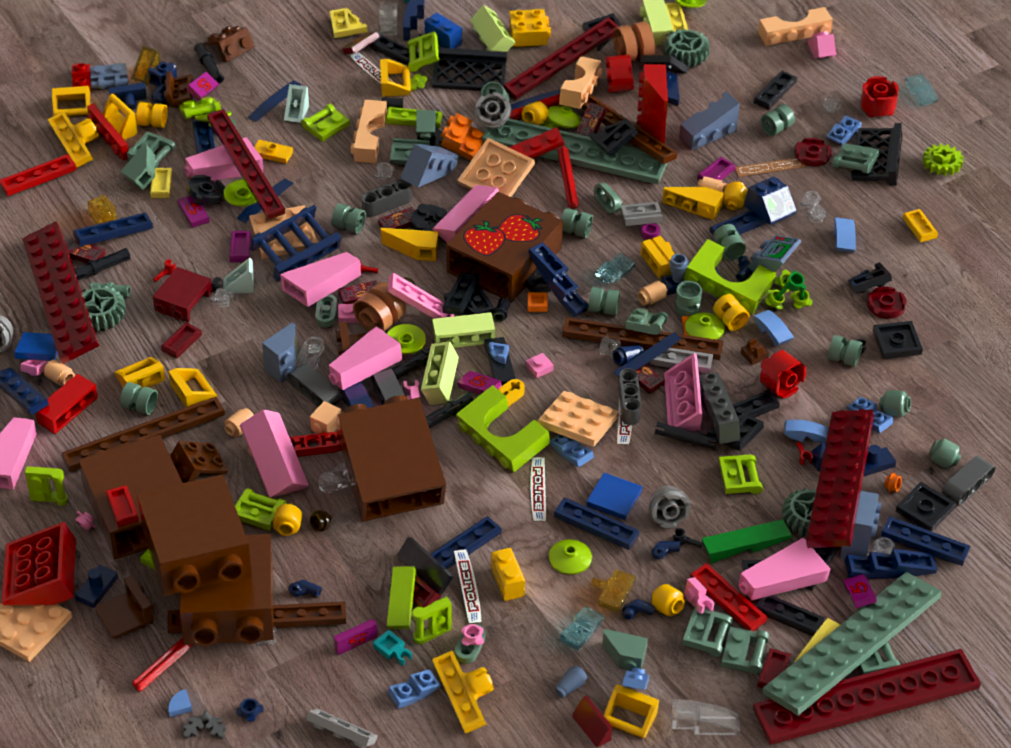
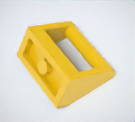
[380,59,411,97]
[52,86,91,116]
[102,94,138,140]
[114,357,165,389]
[168,368,217,407]
[604,684,659,739]

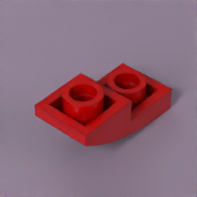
[72,63,91,93]

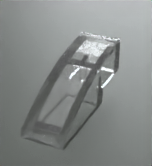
[379,2,398,35]
[671,699,740,735]

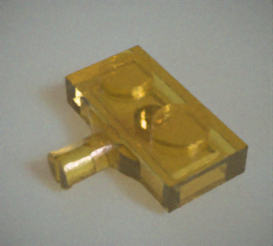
[591,569,636,613]

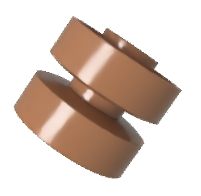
[613,21,655,62]
[353,282,406,332]

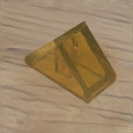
[131,46,160,85]

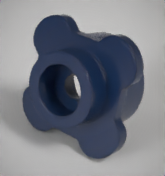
[236,698,264,722]

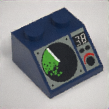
[744,176,797,225]

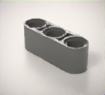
[361,179,412,217]
[287,363,341,407]
[371,368,405,404]
[618,368,641,425]
[942,455,996,505]

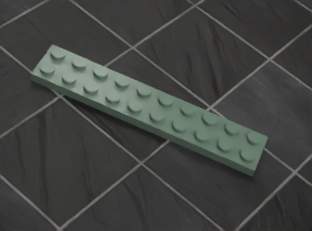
[482,119,668,185]
[763,572,941,715]

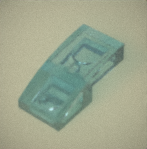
[905,74,939,106]
[594,253,635,285]
[559,606,604,651]

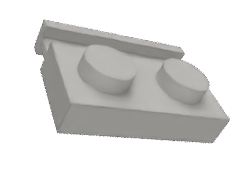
[620,202,663,226]

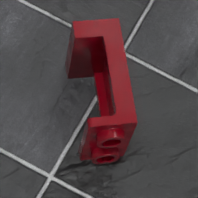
[153,267,212,322]

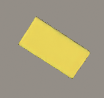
[150,168,172,198]

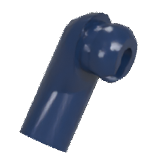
[152,83,166,104]
[736,255,752,282]
[651,541,680,560]
[288,580,322,597]
[622,599,655,620]

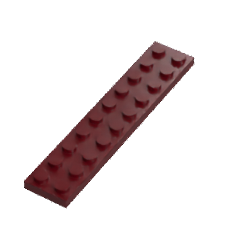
[22,221,99,364]
[806,409,874,548]
[753,648,981,745]

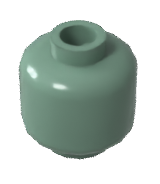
[879,390,911,417]
[928,438,961,469]

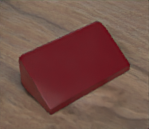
[413,575,441,608]
[572,695,612,747]

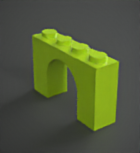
[684,239,776,315]
[456,385,550,473]

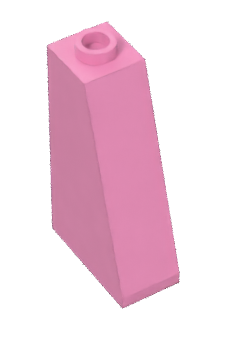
[184,137,264,181]
[281,252,361,307]
[329,327,402,390]
[0,417,37,490]
[738,538,830,600]

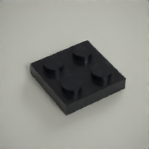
[873,321,923,359]
[896,482,956,532]

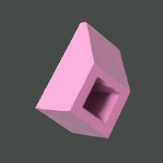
[807,31,836,59]

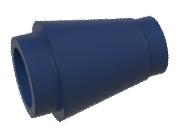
[612,345,643,366]

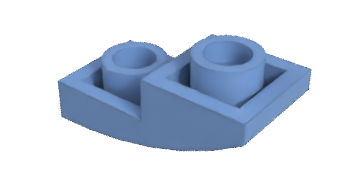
[826,115,861,145]
[833,217,856,253]
[753,310,794,347]
[847,397,893,434]
[784,420,829,443]
[550,434,594,468]
[622,668,649,690]
[388,669,441,709]

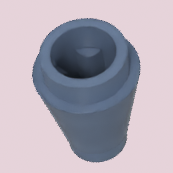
[669,254,689,283]
[554,665,588,698]

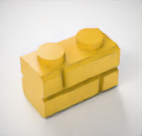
[640,236,675,280]
[490,548,525,601]

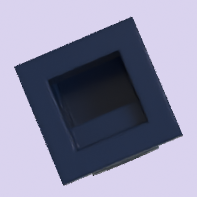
[148,61,177,87]

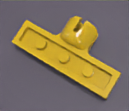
[48,111,99,168]
[432,650,494,734]

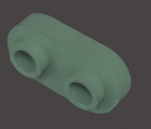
[594,183,622,213]
[315,294,337,327]
[455,624,486,664]

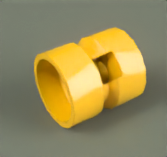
[136,102,168,128]
[713,294,750,331]

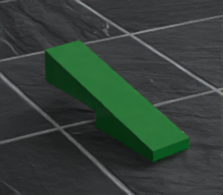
[702,519,792,564]

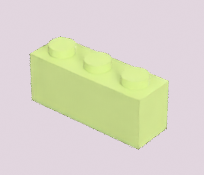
[639,0,673,46]
[470,5,516,52]
[432,313,495,348]
[421,341,459,405]

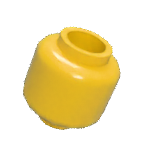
[522,102,549,125]
[723,181,748,210]
[273,504,302,536]
[652,584,684,616]

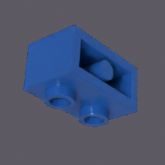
[424,12,462,49]

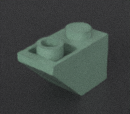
[120,143,155,190]

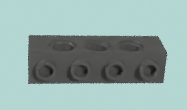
[699,372,740,444]

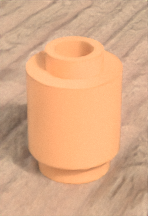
[697,176,726,192]
[637,281,667,306]
[44,359,75,386]
[224,408,254,437]

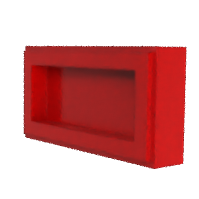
[106,485,139,527]

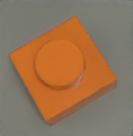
[528,292,548,312]

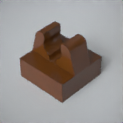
[741,338,769,365]

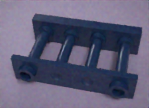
[250,205,342,282]

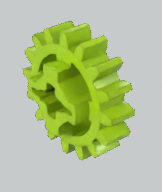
[922,143,964,177]

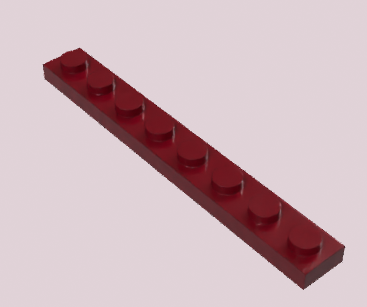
[504,17,619,100]
[207,109,285,220]

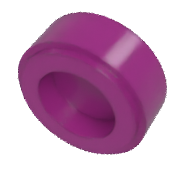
[641,223,660,240]

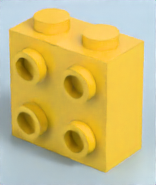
[509,9,551,47]

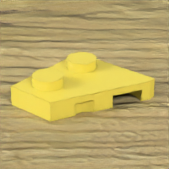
[330,8,368,38]

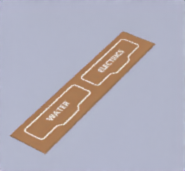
[735,158,806,177]

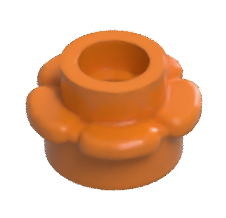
[884,473,902,493]

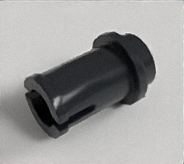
[381,96,403,109]
[492,298,510,322]

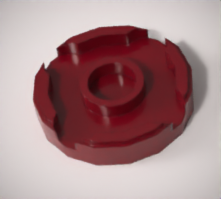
[794,138,832,167]
[867,286,906,319]

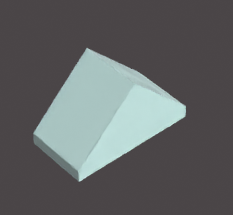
[284,84,309,123]
[223,258,254,294]

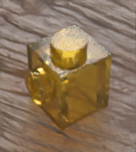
[87,194,117,224]

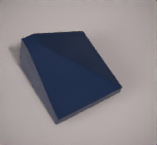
[811,442,826,472]

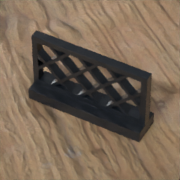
[432,48,507,91]
[851,123,903,186]

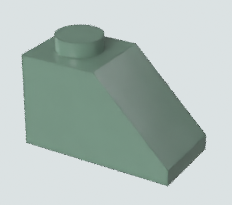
[416,110,436,139]
[602,629,648,671]

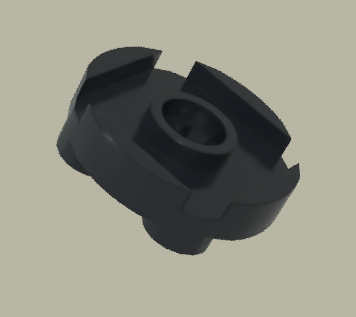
[187,175,225,205]
[410,204,448,237]

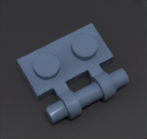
[90,63,128,90]

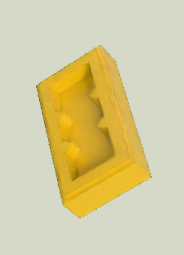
[254,140,293,164]
[902,209,938,243]

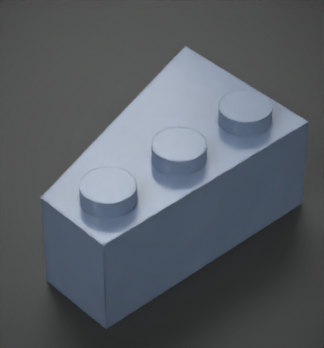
[679,91,740,150]
[400,144,459,187]
[840,491,882,559]

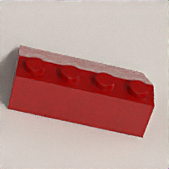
[637,64,668,144]
[1,522,76,605]

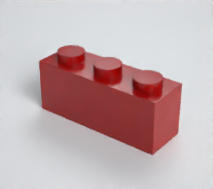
[35,374,98,434]

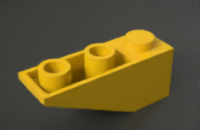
[662,187,724,221]
[381,228,439,261]

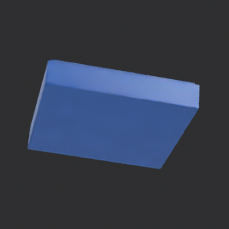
[14,332,58,361]
[587,472,643,520]

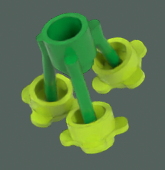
[765,270,813,310]

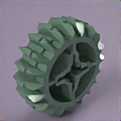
[662,28,710,68]
[82,285,126,332]
[782,487,816,537]

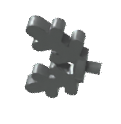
[183,711,226,739]

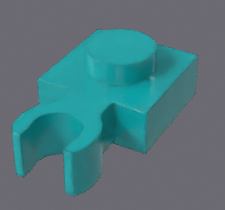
[373,630,412,666]

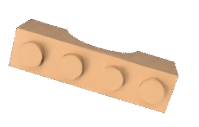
[758,7,833,46]
[559,56,603,109]
[351,100,387,164]

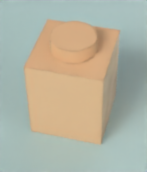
[310,401,341,434]

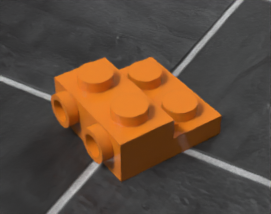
[440,112,484,161]

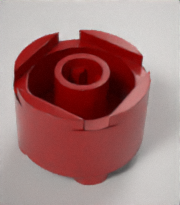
[605,54,634,93]
[860,76,899,117]
[760,350,807,398]

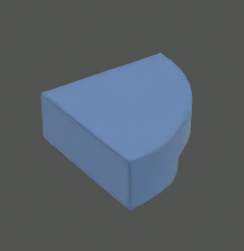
[489,342,509,364]
[169,689,192,717]

